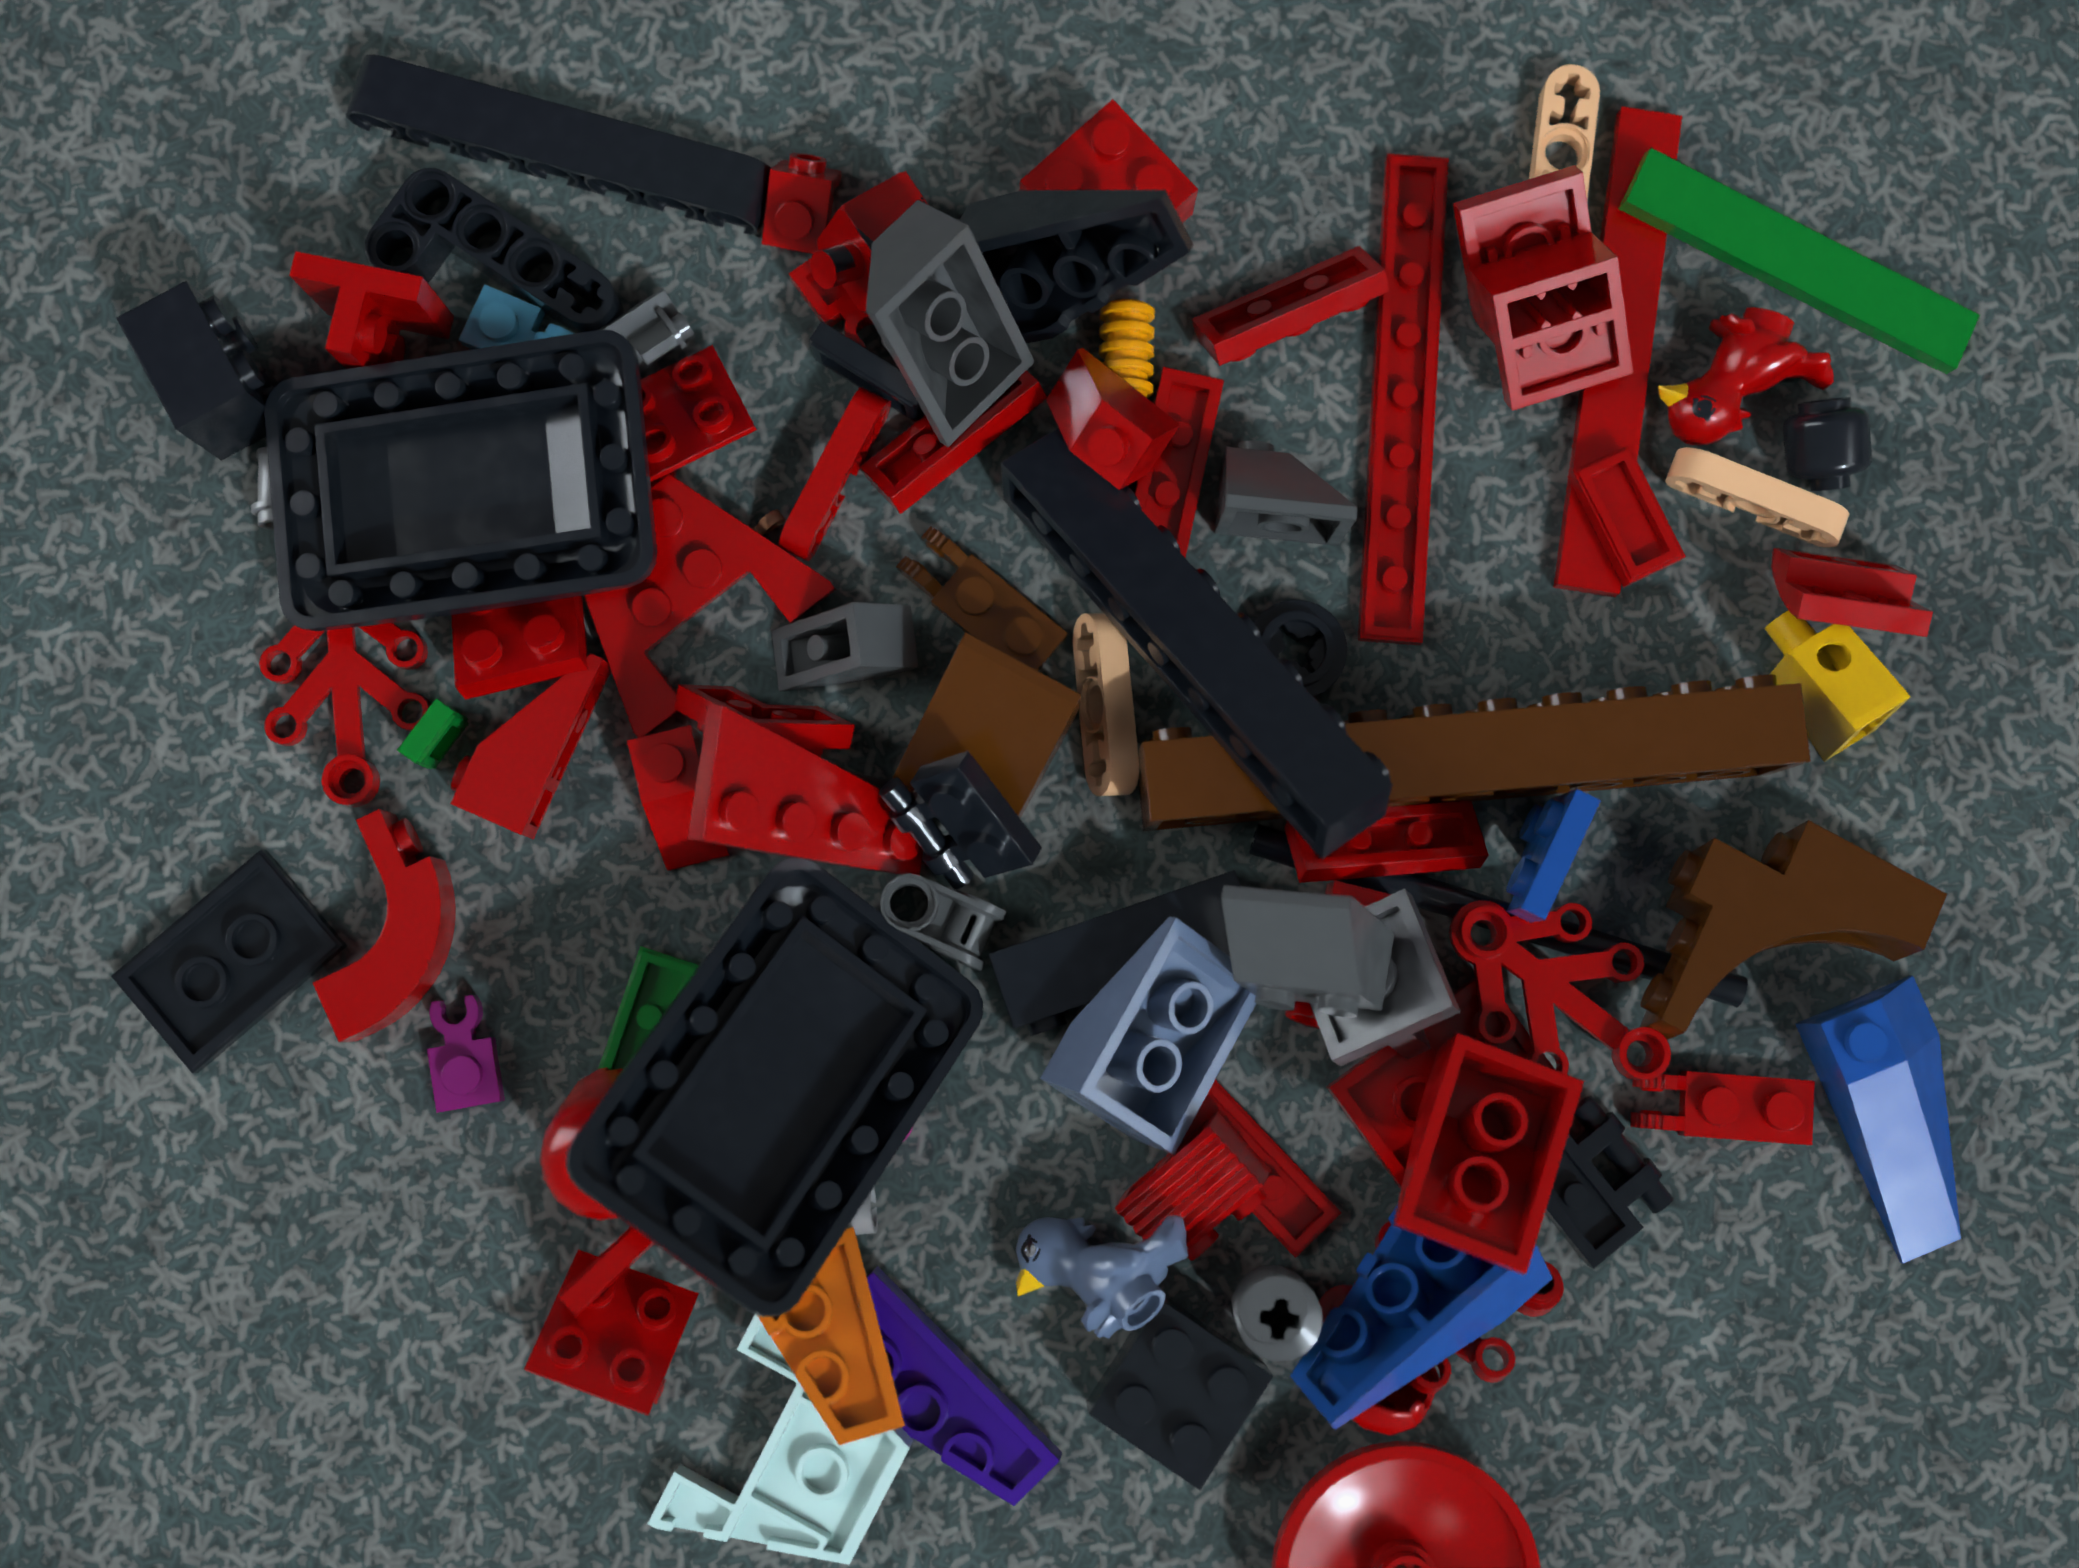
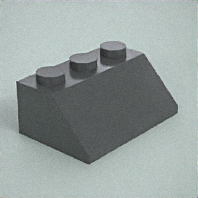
[866,200,1035,447]

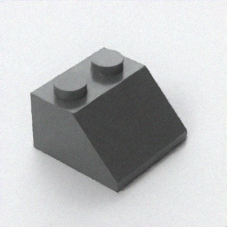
[1221,885,1394,1018]

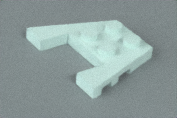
[647,1314,913,1565]

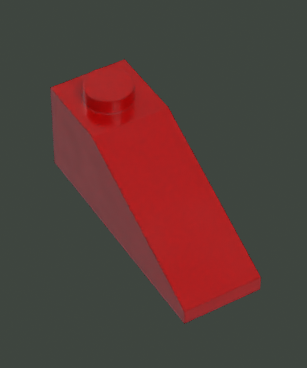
[450,653,611,840]

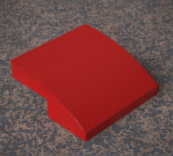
[1771,547,1933,637]

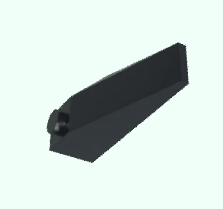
[959,190,1193,344]

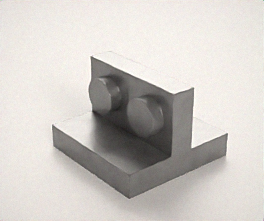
[1310,889,1460,1066]

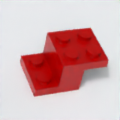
[1453,165,1633,411]

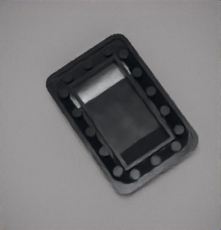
[264,330,657,631]
[566,857,983,1317]

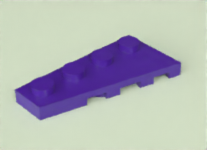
[867,1266,1062,1506]

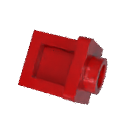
[762,153,842,254]

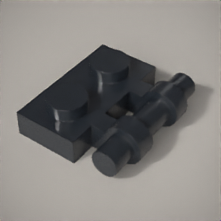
[879,751,1042,889]
[1545,1095,1674,1269]

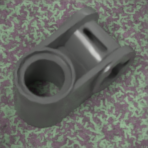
[880,873,1007,971]

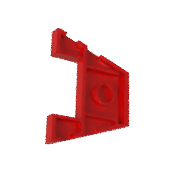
[584,474,836,738]

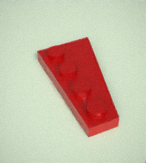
[688,705,923,875]

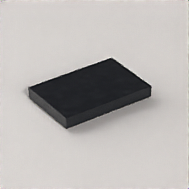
[111,849,347,1073]

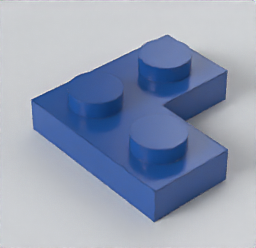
[1506,789,1601,923]

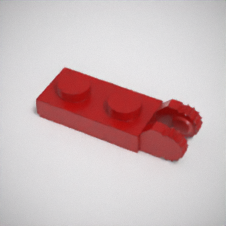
[1630,1071,1815,1145]

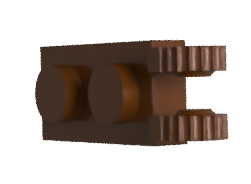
[896,526,1068,671]

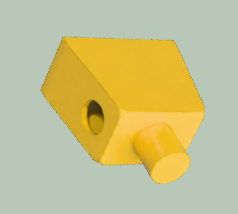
[1765,610,1911,762]

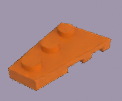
[757,1227,905,1446]

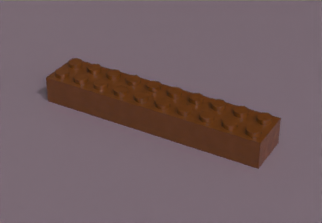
[1138,674,1811,832]

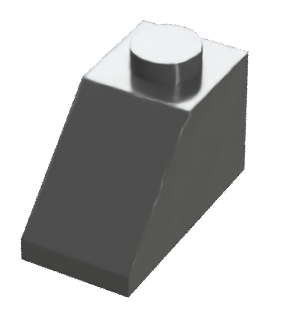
[771,602,919,692]

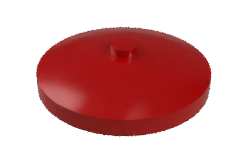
[1272,1441,1541,1568]

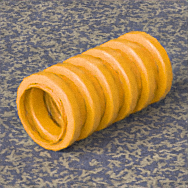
[1099,299,1155,398]

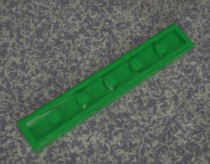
[1619,148,1980,374]

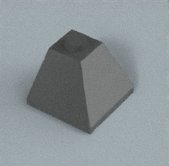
[1215,440,1357,546]

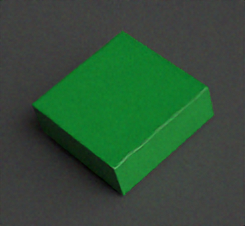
[397,698,469,770]

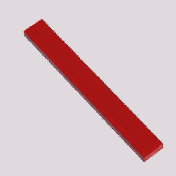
[1553,106,1683,597]
[1358,153,1449,645]

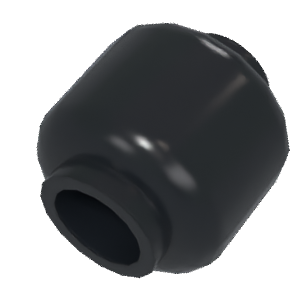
[1783,397,1872,491]

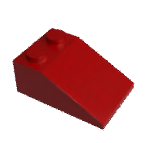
[1393,1033,1584,1275]

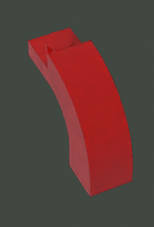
[313,809,456,1042]

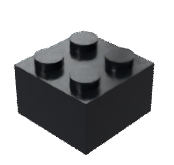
[116,281,278,461]
[1086,1297,1274,1490]

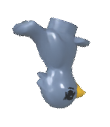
[1015,1215,1188,1339]

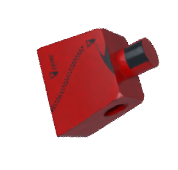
[810,171,928,314]

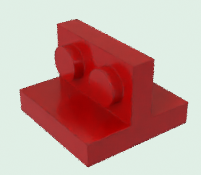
[289,251,454,369]

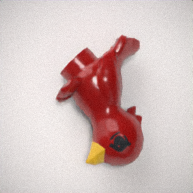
[1658,307,1834,445]

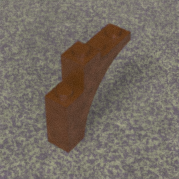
[1639,820,1947,1040]

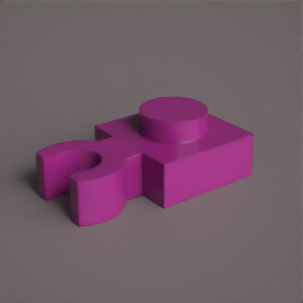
[427,995,505,1113]

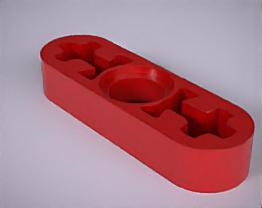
[778,387,891,562]

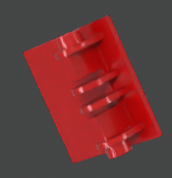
[640,345,757,482]
[524,1249,699,1416]

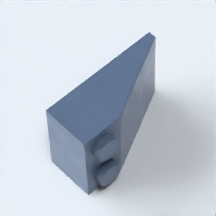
[1040,916,1256,1155]

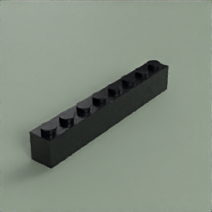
[1001,428,1393,859]

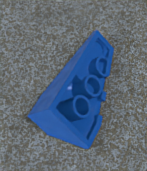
[1795,975,1961,1264]
[1290,1204,1553,1429]

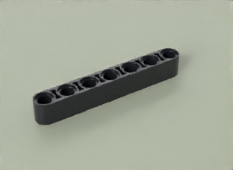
[346,54,771,235]

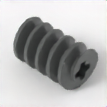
[1231,1264,1322,1361]

